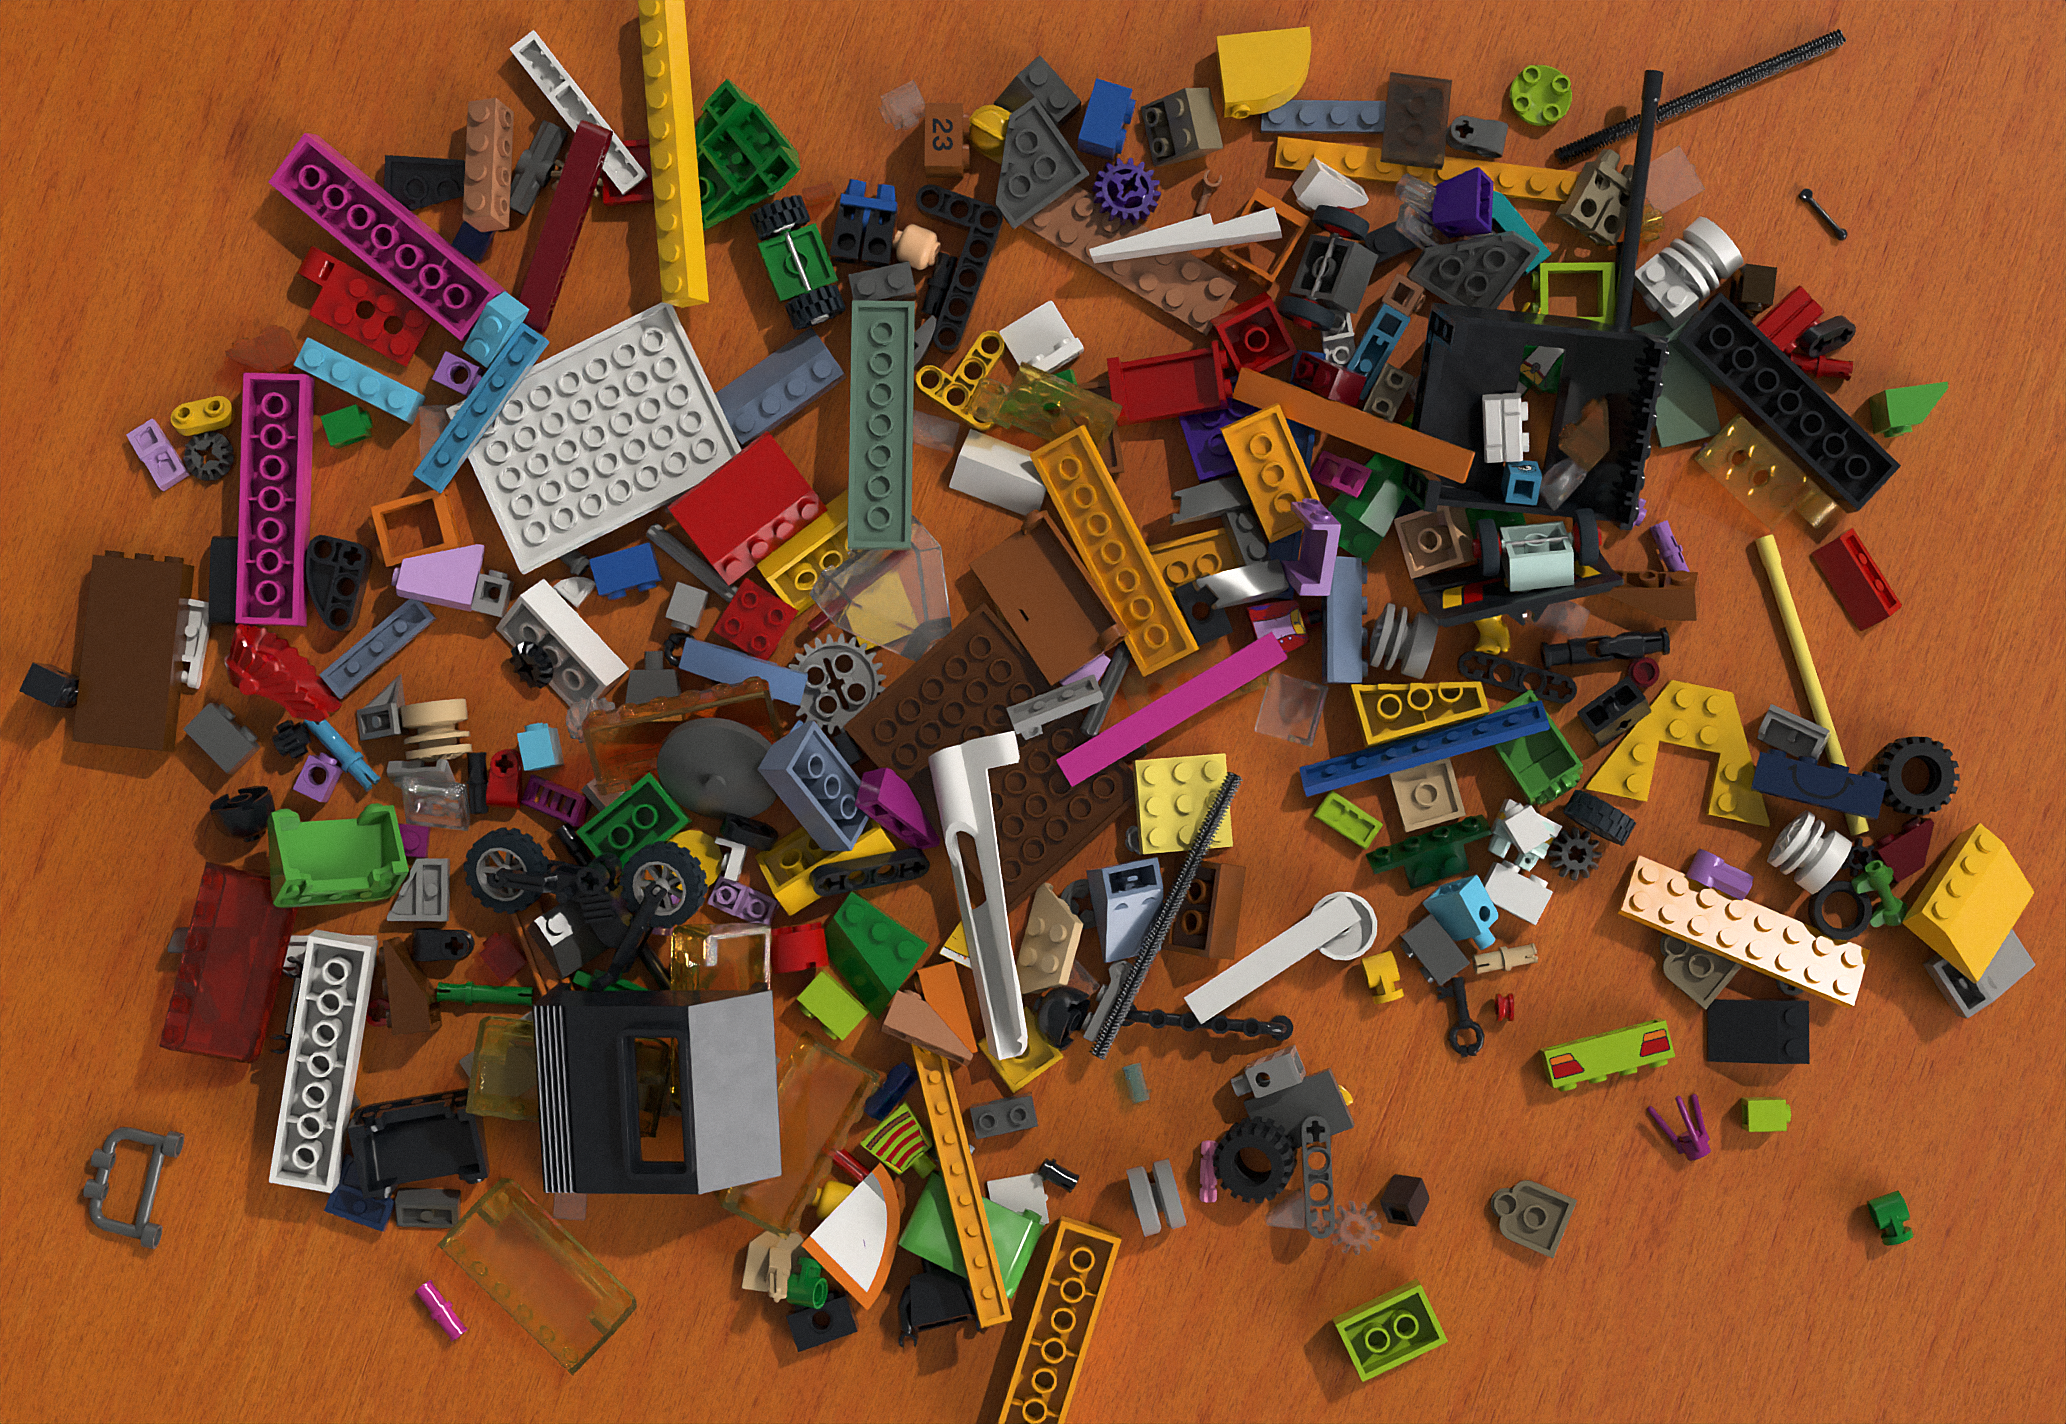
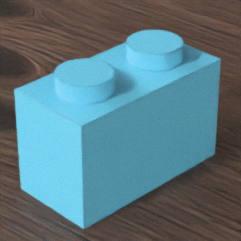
[462,291,530,368]
[517,723,565,771]

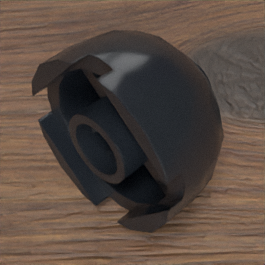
[209,786,275,842]
[1032,986,1090,1051]

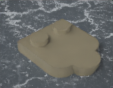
[1660,933,1743,1010]
[1491,1180,1577,1258]

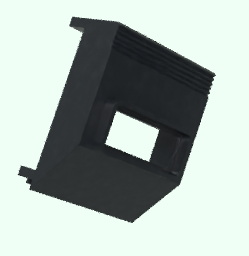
[1401,303,1669,530]
[532,983,782,1195]

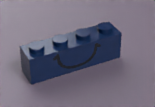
[1751,748,1887,821]

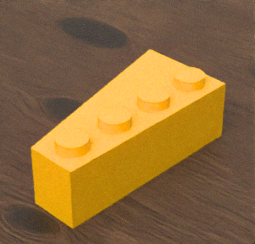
[1349,682,1490,749]

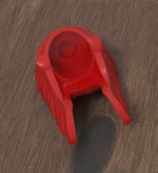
[224,624,342,722]

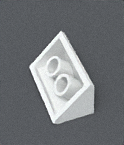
[949,429,1047,516]

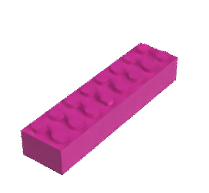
[268,133,508,341]
[235,373,315,627]

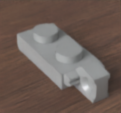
[1081,959,1133,1042]

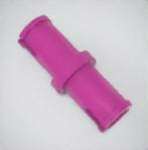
[415,1280,468,1342]

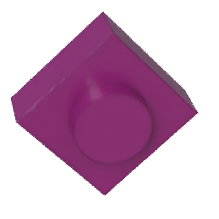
[398,823,431,858]

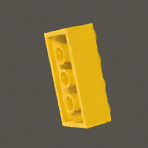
[756,488,885,617]
[755,817,896,916]

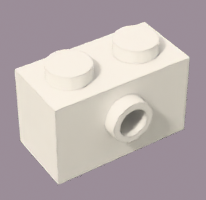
[1633,254,1699,330]

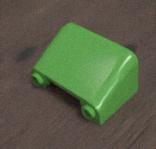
[267,803,409,908]
[899,1169,1045,1298]

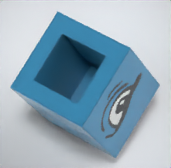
[1501,460,1542,505]

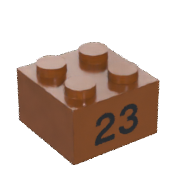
[924,103,970,178]

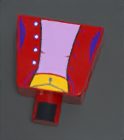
[1245,600,1323,654]

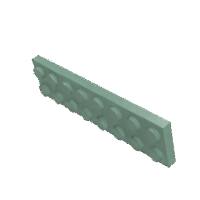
[848,300,915,550]

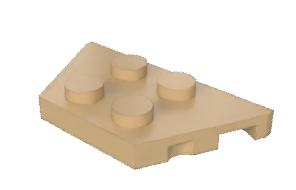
[1016,882,1083,999]

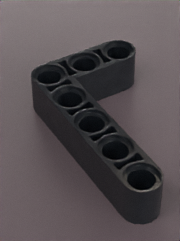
[916,184,1003,354]

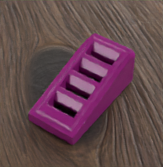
[520,774,592,827]

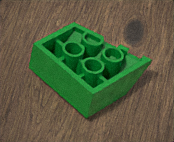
[824,891,930,1020]

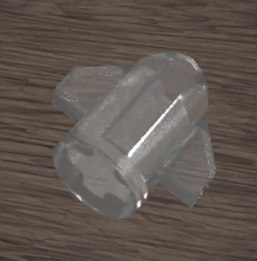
[1395,174,1437,212]

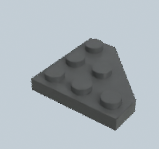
[995,97,1089,230]
[1407,231,1540,309]

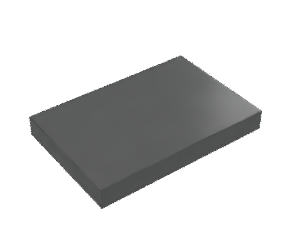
[1243,1068,1355,1159]

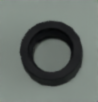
[1808,880,1872,940]

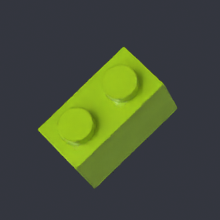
[796,969,869,1041]

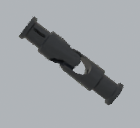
[1540,627,1670,670]

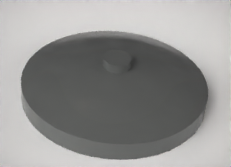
[657,718,778,820]

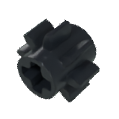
[272,720,312,759]
[1839,838,1877,877]

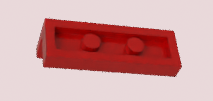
[1812,527,1902,631]

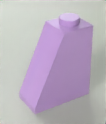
[391,544,485,612]

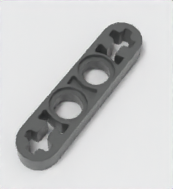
[1300,1114,1335,1239]

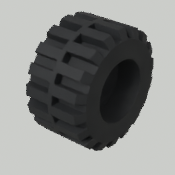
[1872,736,1960,815]
[1213,1116,1297,1204]

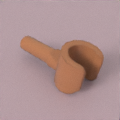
[1195,170,1222,215]

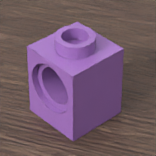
[432,351,484,397]
[293,752,343,802]

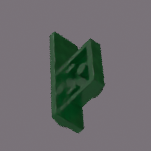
[1366,815,1492,889]

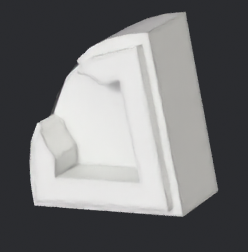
[553,577,596,608]

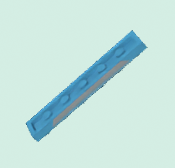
[413,323,550,494]

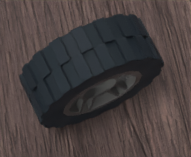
[1563,789,1636,846]

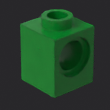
[320,404,374,449]

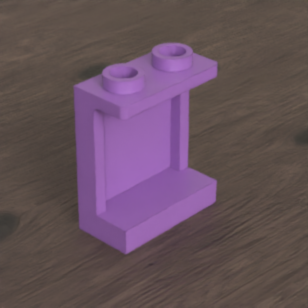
[1281,498,1341,596]

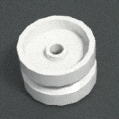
[1311,892,1377,960]

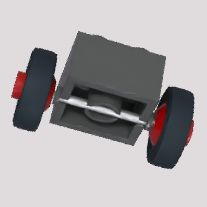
[1278,205,1378,331]

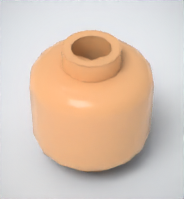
[892,224,941,270]

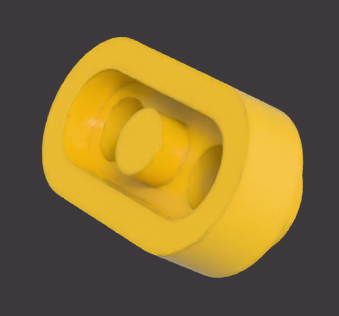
[171,396,235,436]

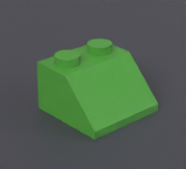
[1869,382,1949,438]

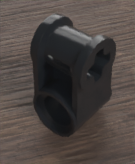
[413,928,475,961]

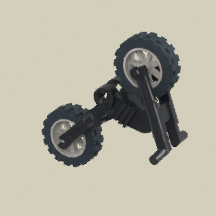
[464,827,708,992]

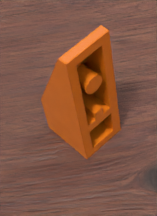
[914,960,978,1053]

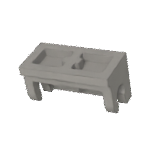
[1757,704,1830,760]

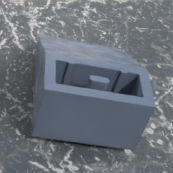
[1086,857,1163,963]

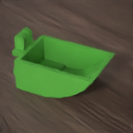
[1491,689,1583,806]

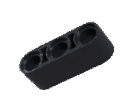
[208,536,238,626]

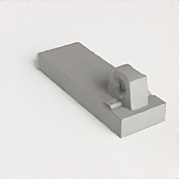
[1006,674,1104,740]

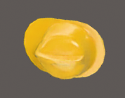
[968,105,1012,164]

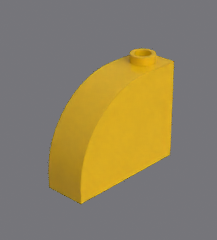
[1216,27,1311,119]

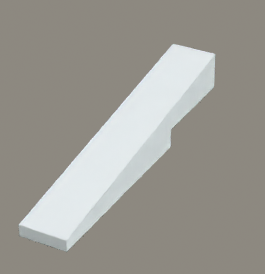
[509,30,648,195]
[1089,207,1282,264]
[1184,893,1361,1024]

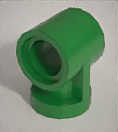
[1867,1190,1914,1246]
[786,1256,828,1309]

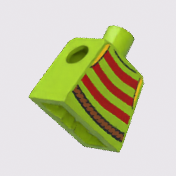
[860,1100,936,1179]

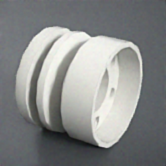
[1659,216,1744,301]
[1767,810,1852,894]

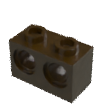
[1729,264,1777,318]

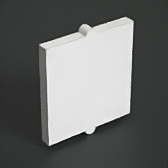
[987,1172,1049,1224]

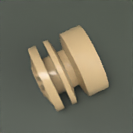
[399,699,473,762]

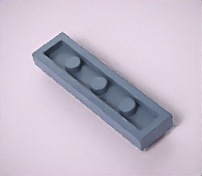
[1261,100,1386,134]
[320,599,437,699]

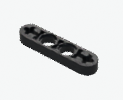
[1457,651,1577,704]
[809,848,930,896]

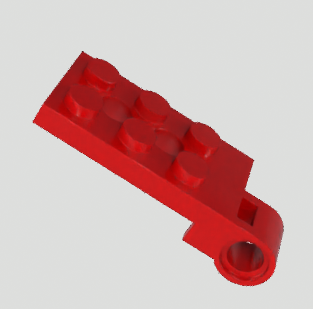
[296,245,434,368]

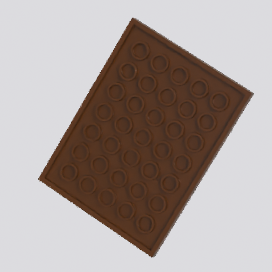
[843,602,1136,914]

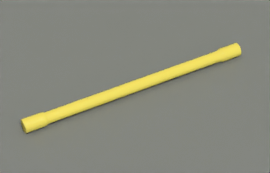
[1755,534,1869,836]

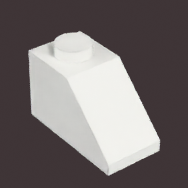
[1292,157,1369,211]

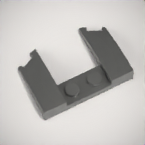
[1169,475,1289,609]

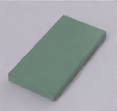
[1631,315,1722,449]

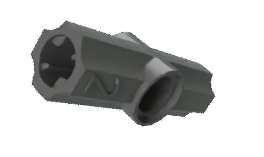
[510,120,568,217]

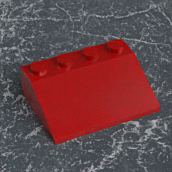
[667,431,828,586]

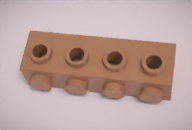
[463,98,514,232]

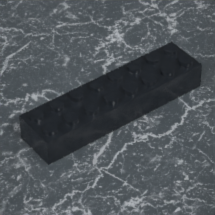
[1669,292,1901,514]

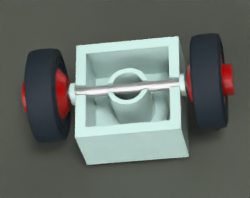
[1472,508,1602,592]

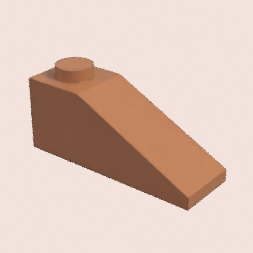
[881,990,973,1067]

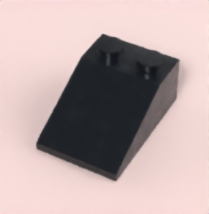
[1707,998,1810,1064]

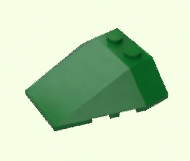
[695,79,801,231]

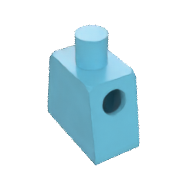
[1423,875,1498,950]

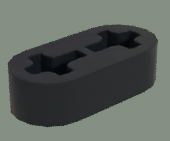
[1799,315,1856,358]
[719,813,779,851]

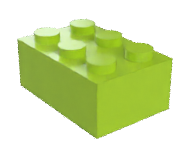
[1332,1278,1448,1382]

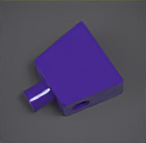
[1420,167,1494,238]

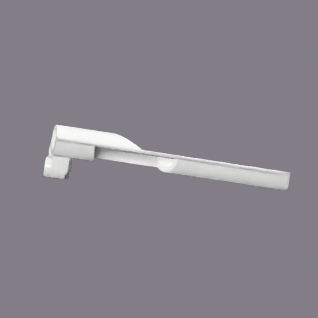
[928,731,1028,1060]

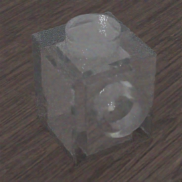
[878,80,925,130]

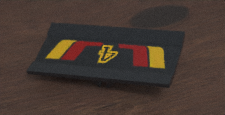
[1413,545,1624,628]

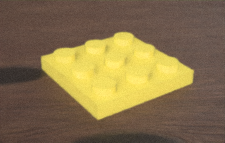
[1132,753,1233,854]

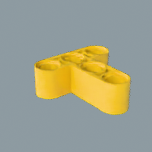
[916,331,1005,431]

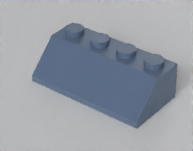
[715,327,847,448]
[1321,556,1368,684]
[757,721,870,851]

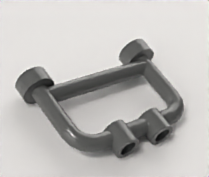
[83,1127,184,1250]

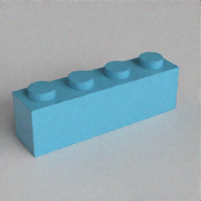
[294,337,426,425]

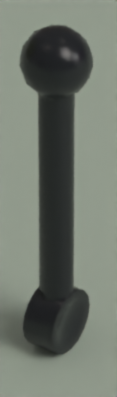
[1799,189,1848,240]

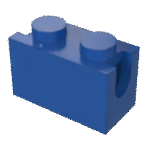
[589,543,663,601]

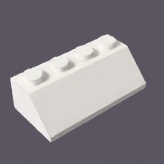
[496,579,629,718]

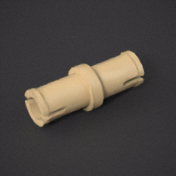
[1472,943,1538,974]

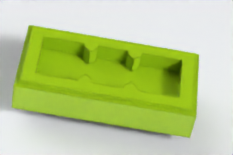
[1313,790,1383,850]

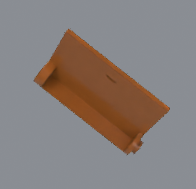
[969,509,1130,687]

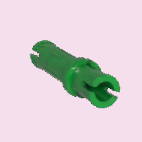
[437,981,534,1007]

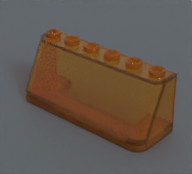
[582,676,785,796]

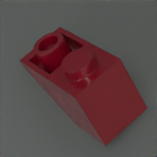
[1292,352,1367,407]
[1871,816,1934,883]

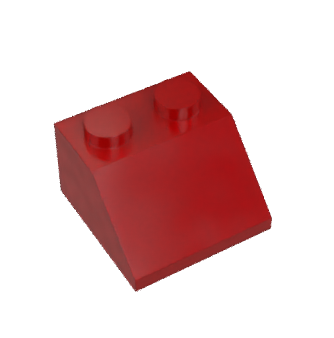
[1209,291,1298,375]

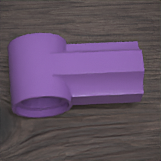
[1685,849,1754,901]

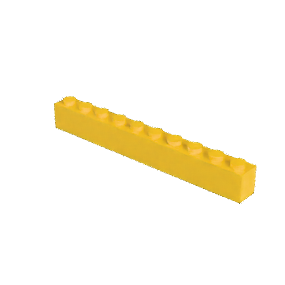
[638,0,709,308]

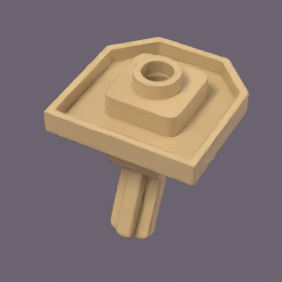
[741,1227,811,1302]

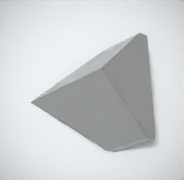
[357,674,409,741]

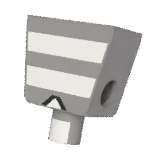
[1231,1044,1306,1099]

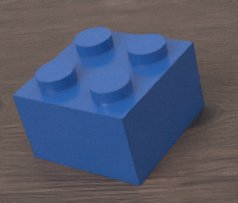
[1077,78,1136,161]

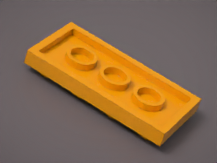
[1220,403,1320,543]

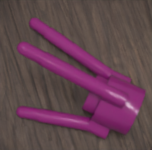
[1647,1094,1711,1161]

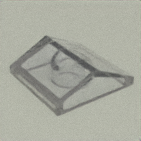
[1254,672,1329,747]

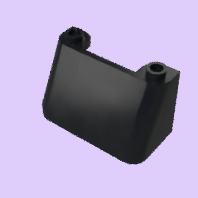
[347,1087,490,1200]

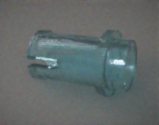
[1122,1062,1152,1104]

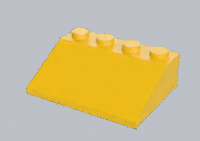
[1901,823,2035,984]

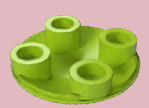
[1510,65,1572,126]

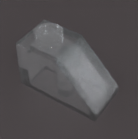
[1522,600,1590,638]

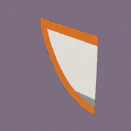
[801,1162,900,1311]

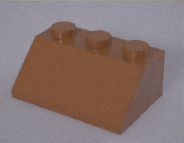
[1163,857,1246,960]

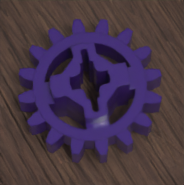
[1092,158,1161,226]

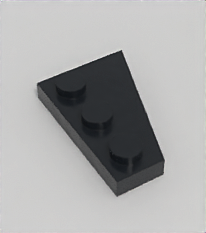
[384,155,465,211]

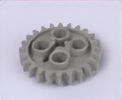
[788,633,886,734]

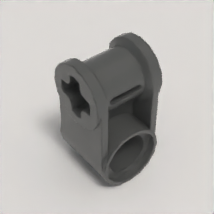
[1445,116,1508,158]

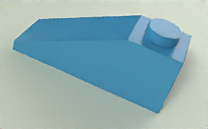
[1346,301,1411,401]

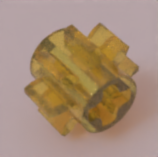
[1640,204,1665,245]

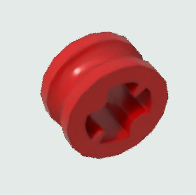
[1495,993,1514,1022]
[366,998,390,1027]

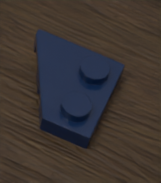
[324,1154,395,1232]

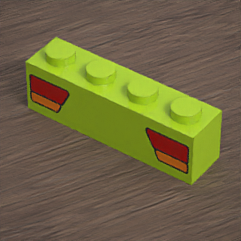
[1539,1018,1675,1091]

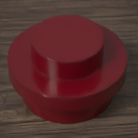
[1628,657,1660,688]

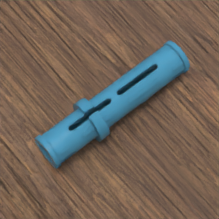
[303,719,381,792]

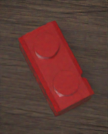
[1755,285,1825,356]

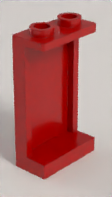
[1107,341,1233,427]

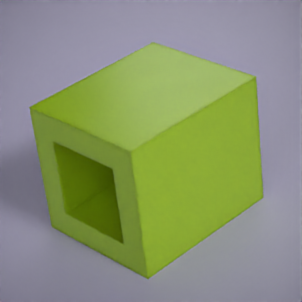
[1741,1097,1791,1132]

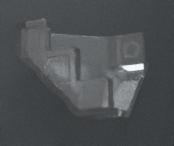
[809,515,952,662]

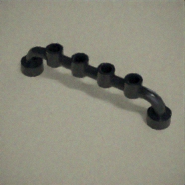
[1121,1003,1293,1041]

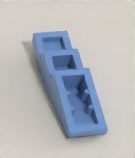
[678,637,808,706]

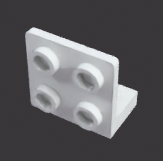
[1000,301,1084,383]

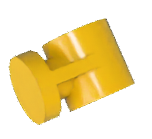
[1361,950,1404,1004]

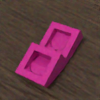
[1310,450,1372,498]

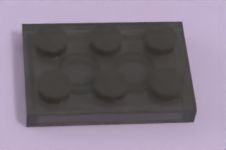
[1380,72,1452,170]

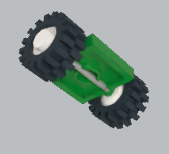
[749,195,846,330]

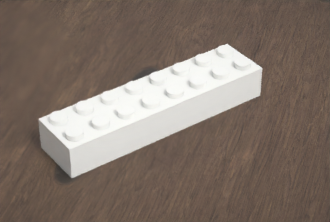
[269,929,379,1193]

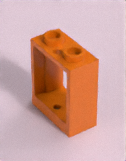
[1218,187,1311,288]
[368,489,463,569]

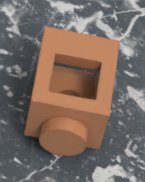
[1382,273,1426,317]

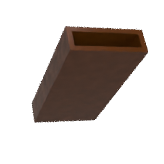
[72,550,195,751]

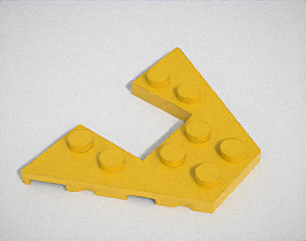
[1584,680,1770,827]

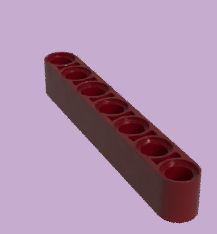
[519,120,613,334]

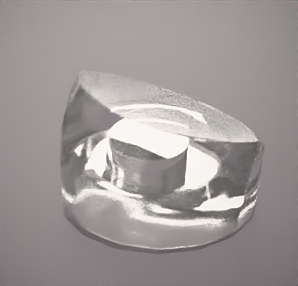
[1539,457,1588,511]

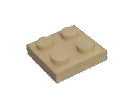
[1388,757,1466,832]

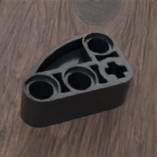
[306,535,373,632]

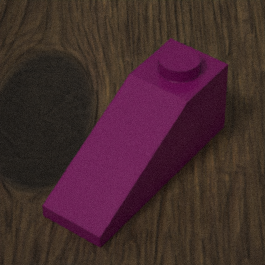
[855,767,940,849]

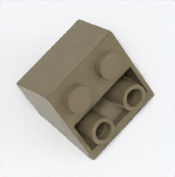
[1141,88,1223,167]

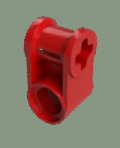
[486,749,523,810]

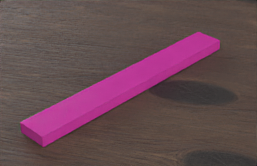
[1056,632,1288,787]

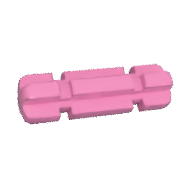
[1199,1140,1218,1203]

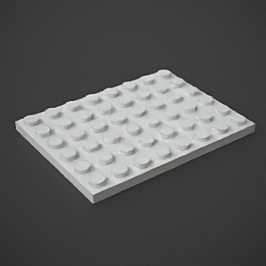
[446,302,742,574]

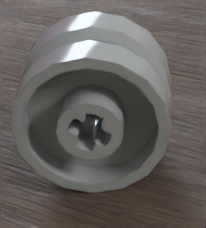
[1126,1158,1187,1237]

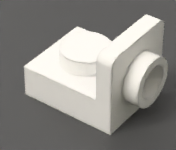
[715,836,748,881]

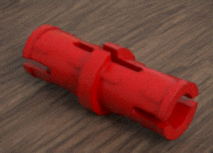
[1788,352,1853,381]

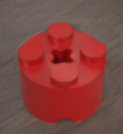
[762,922,829,975]

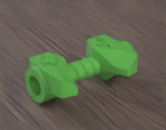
[1851,860,1908,927]

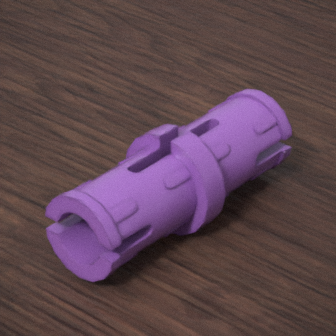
[1649,520,1690,572]

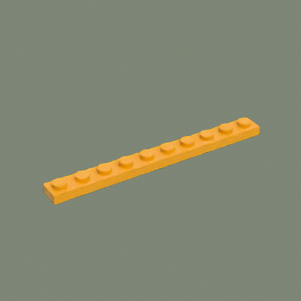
[1274,136,1582,204]
[909,1043,1012,1329]

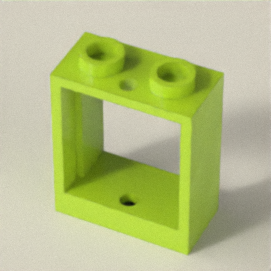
[1530,262,1615,325]

